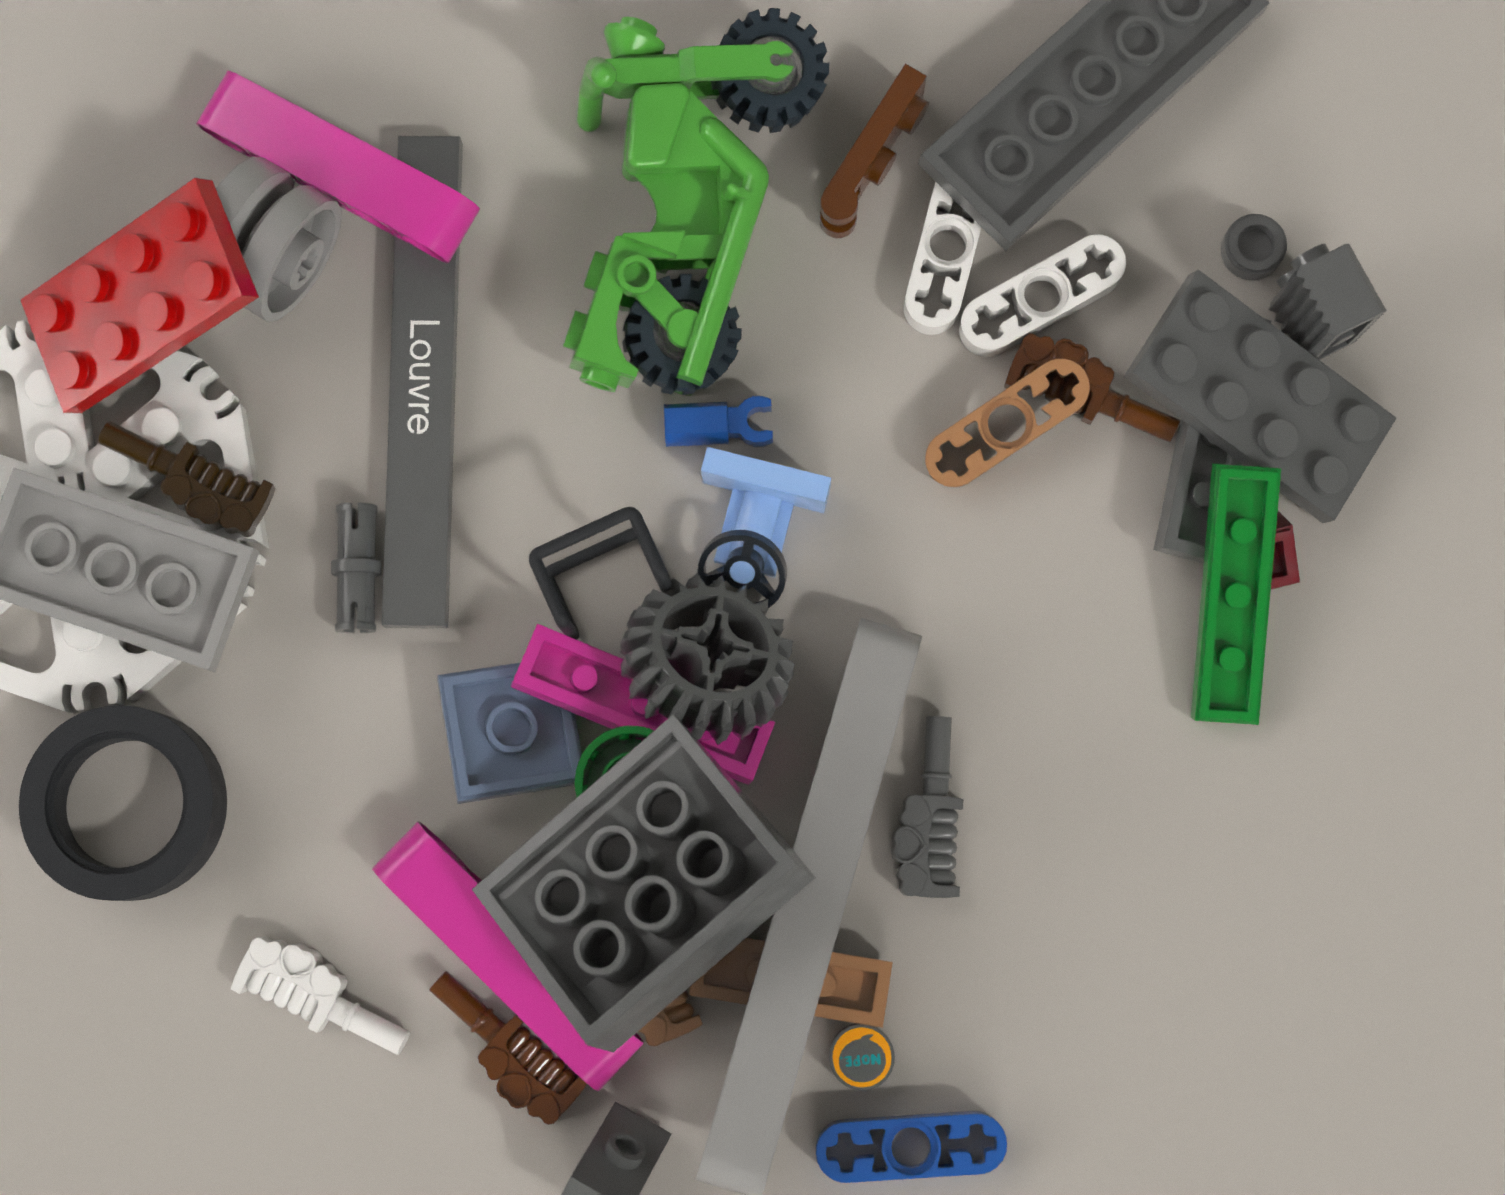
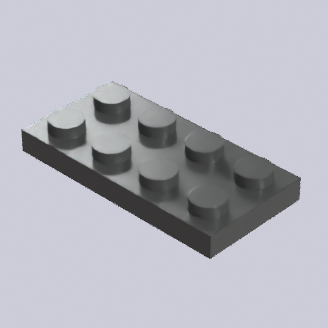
[1123,270,1396,523]

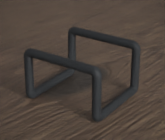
[528,507,672,640]

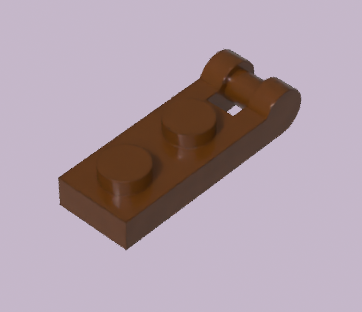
[820,63,929,238]

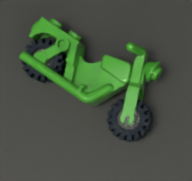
[563,8,830,396]

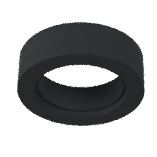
[19,705,227,901]

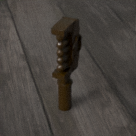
[98,421,276,537]

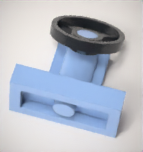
[697,447,831,608]

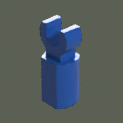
[664,396,773,447]

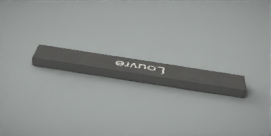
[382,136,463,628]

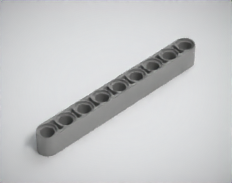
[696,618,922,1195]

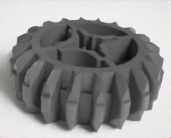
[620,573,795,745]

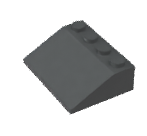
[472,714,816,1053]

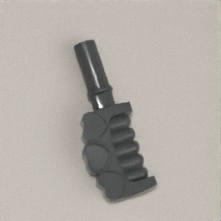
[891,716,964,898]

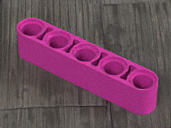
[196,70,480,264]
[372,821,644,1091]

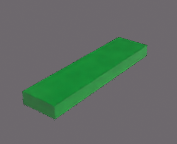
[1191,463,1281,725]

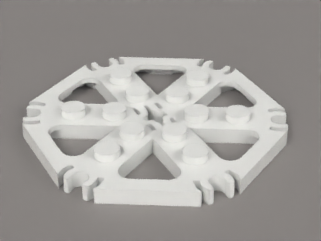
[0,320,269,714]

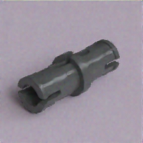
[331,503,381,633]

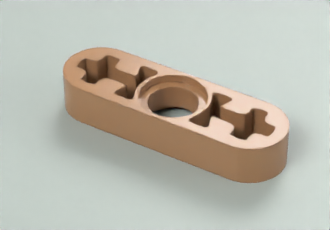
[925,359,1090,487]

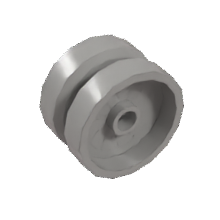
[216,157,342,322]

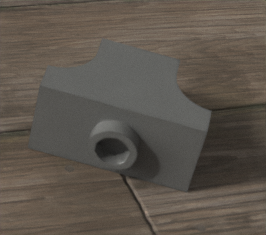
[561,1102,672,1195]

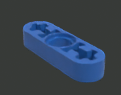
[816,1111,1007,1183]

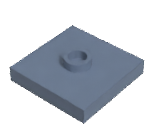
[437,662,582,804]

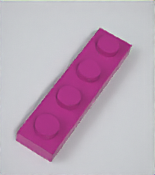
[511,623,775,785]

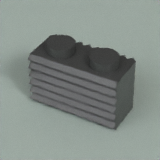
[1269,243,1387,360]

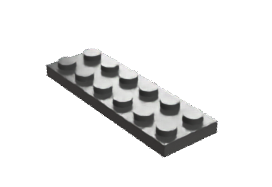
[918,0,1270,251]

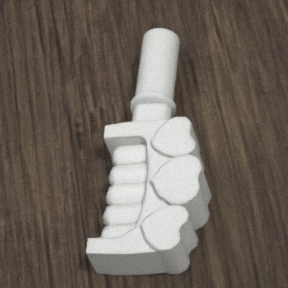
[231,937,410,1055]

